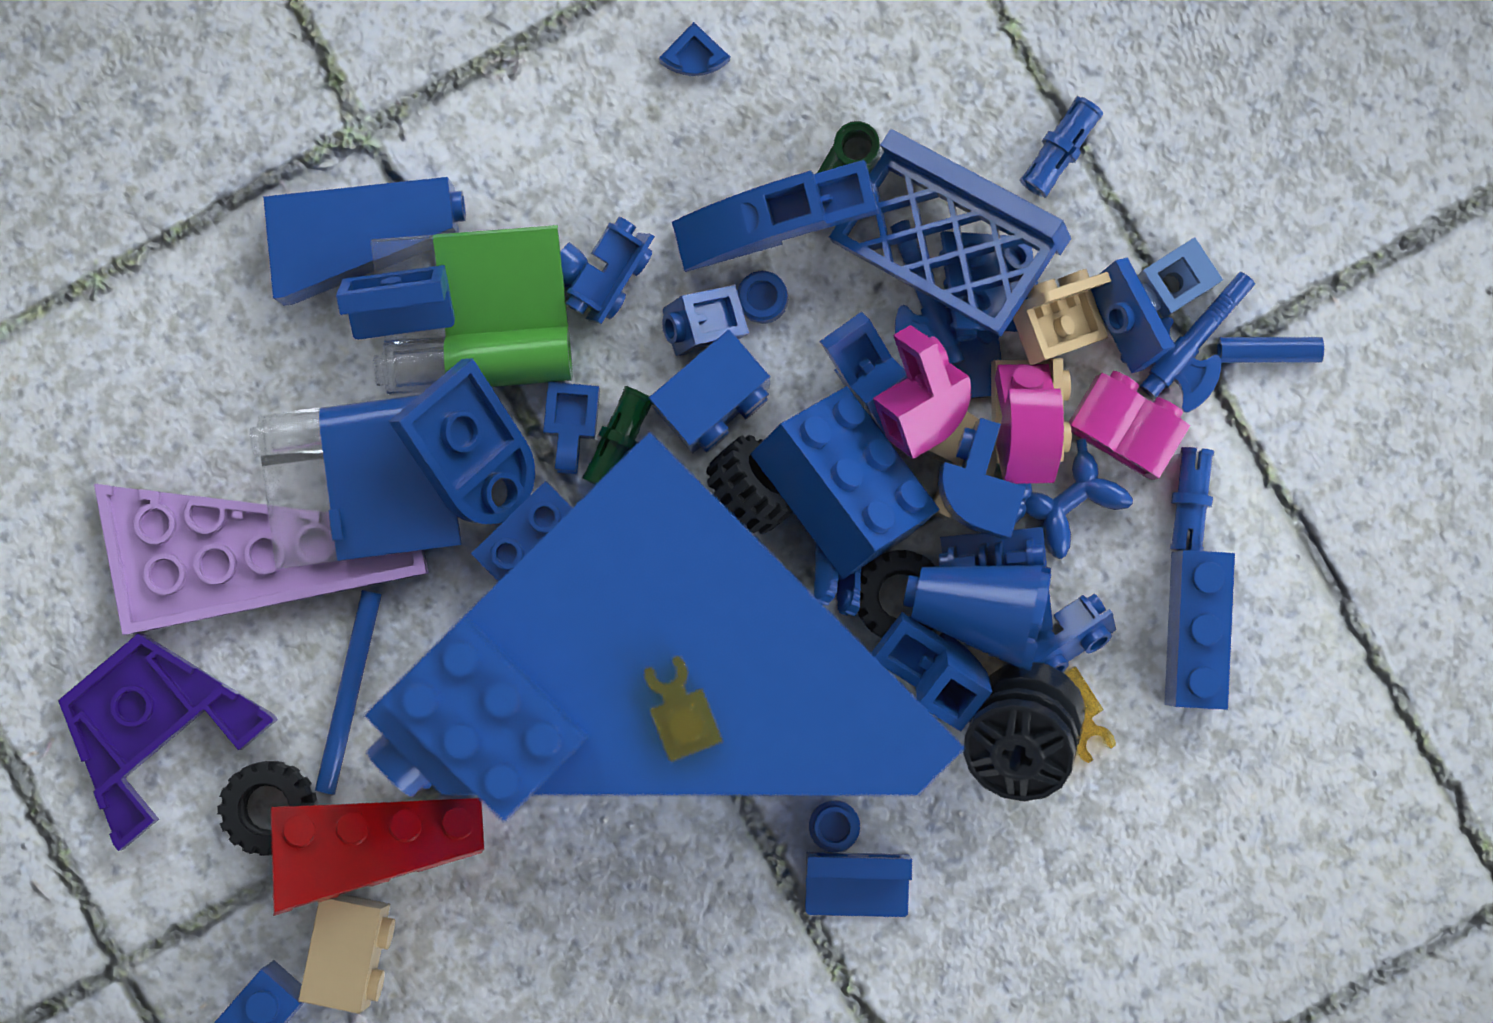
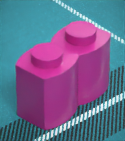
[1069,371,1190,480]

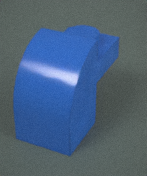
[820,312,907,438]
[938,418,1026,540]
[872,612,992,732]

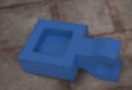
[543,382,600,475]

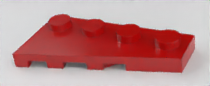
[270,798,484,916]

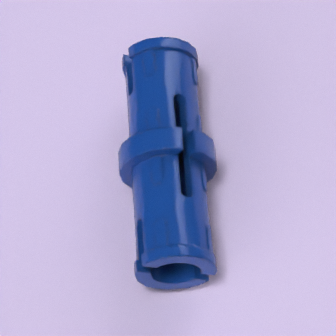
[1019,96,1103,198]
[1170,447,1215,551]

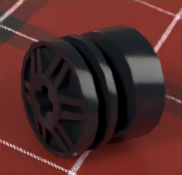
[963,662,1086,802]

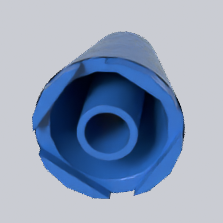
[903,565,1051,671]

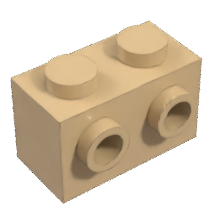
[298,894,395,1014]

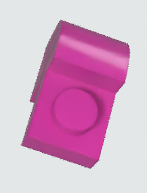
[873,325,971,459]
[995,364,1064,484]

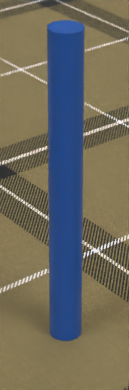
[315,590,382,795]

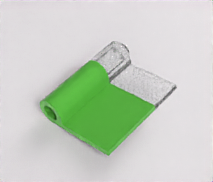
[371,225,573,395]

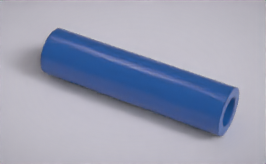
[1217,337,1324,363]

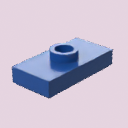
[1091,257,1175,374]

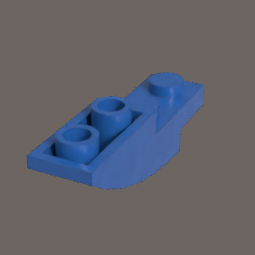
[672,160,879,272]

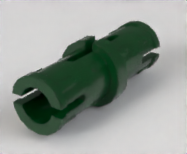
[582,386,652,485]

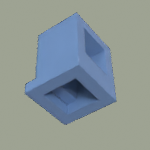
[1137,237,1223,319]

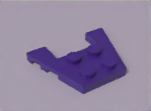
[58,633,278,851]

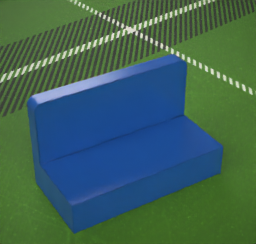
[336,265,455,340]
[805,852,912,917]

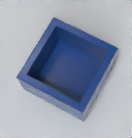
[649,329,770,454]

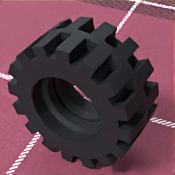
[706,435,793,534]
[857,550,936,638]
[217,761,317,856]

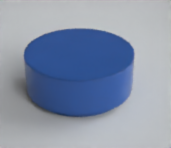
[737,271,788,324]

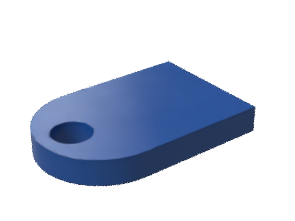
[389,358,535,525]

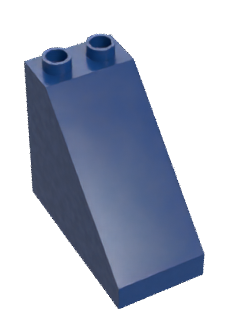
[364,432,965,797]

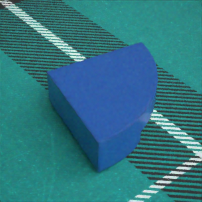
[659,22,730,76]

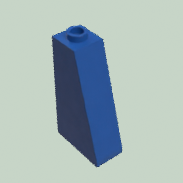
[263,177,466,306]

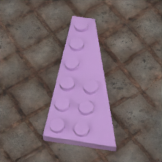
[94,484,429,635]

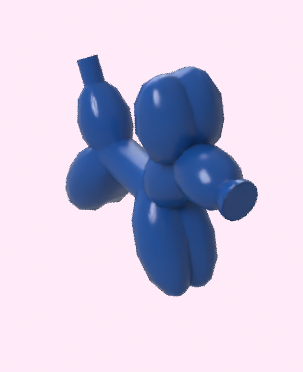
[1001,439,1133,559]

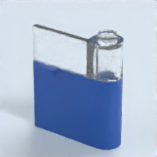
[250,395,462,569]

